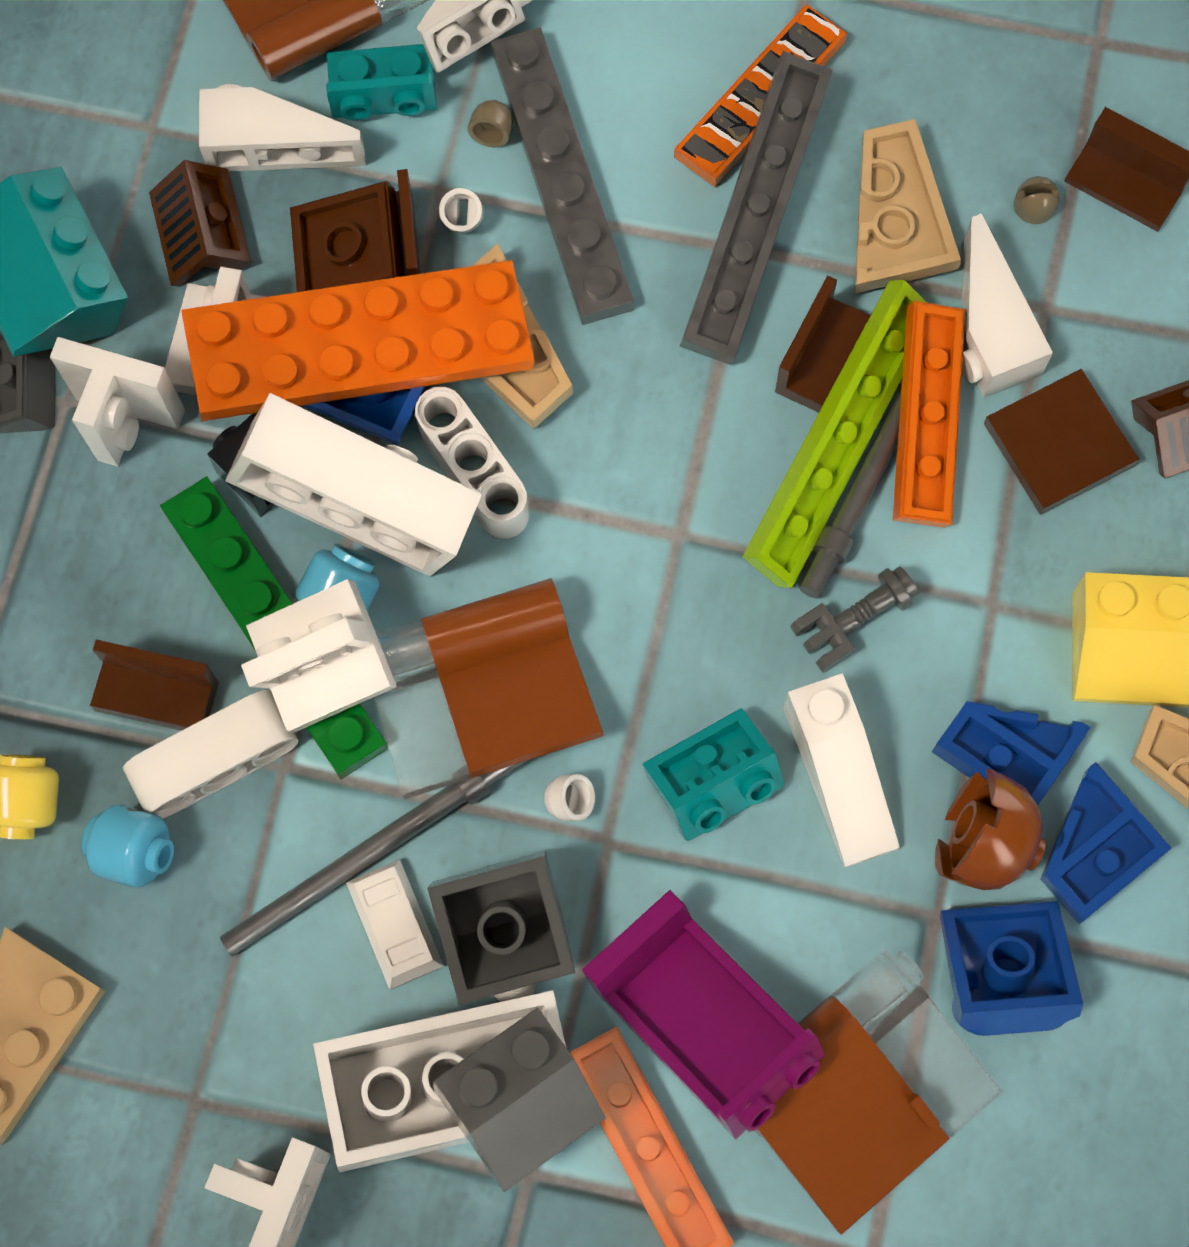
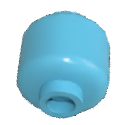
[296,544,380,611]
[81,805,174,887]

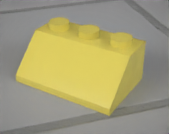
[1072,572,1189,707]

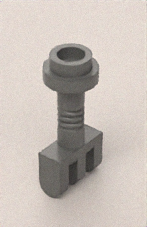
[790,566,919,673]

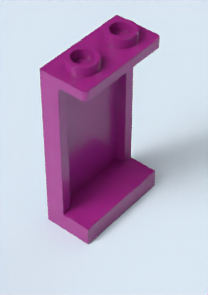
[582,890,825,1140]

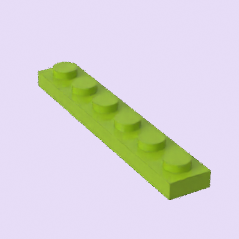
[742,280,927,588]

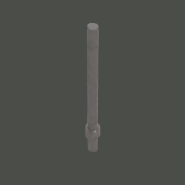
[799,391,901,599]
[219,761,525,956]

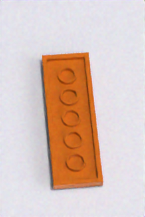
[181,260,535,422]

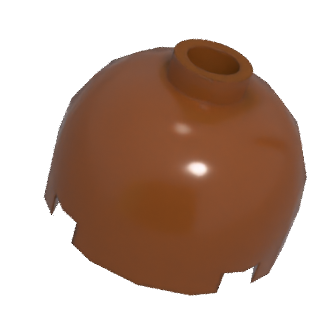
[935,769,1046,890]

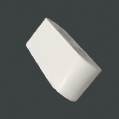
[415,387,529,539]
[123,690,298,819]

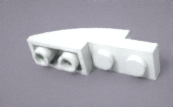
[417,0,532,73]

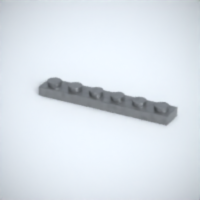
[491,27,634,325]
[680,51,833,365]

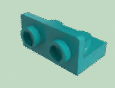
[326,44,437,121]
[642,708,784,841]

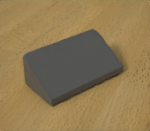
[0,331,55,433]

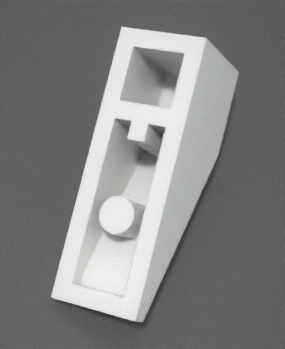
[199,84,366,172]
[962,213,1053,398]
[783,673,900,868]

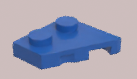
[932,701,1091,805]
[1040,762,1172,925]

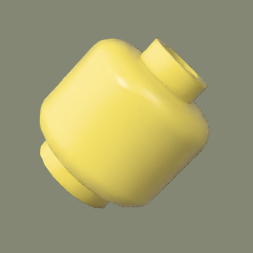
[0,754,59,839]

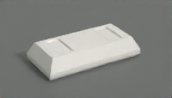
[346,859,444,990]

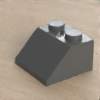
[427,851,575,1005]
[433,1007,606,1192]

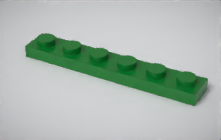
[160,476,389,780]

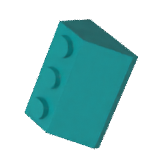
[0,166,128,357]

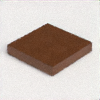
[290,181,403,292]
[984,369,1139,515]

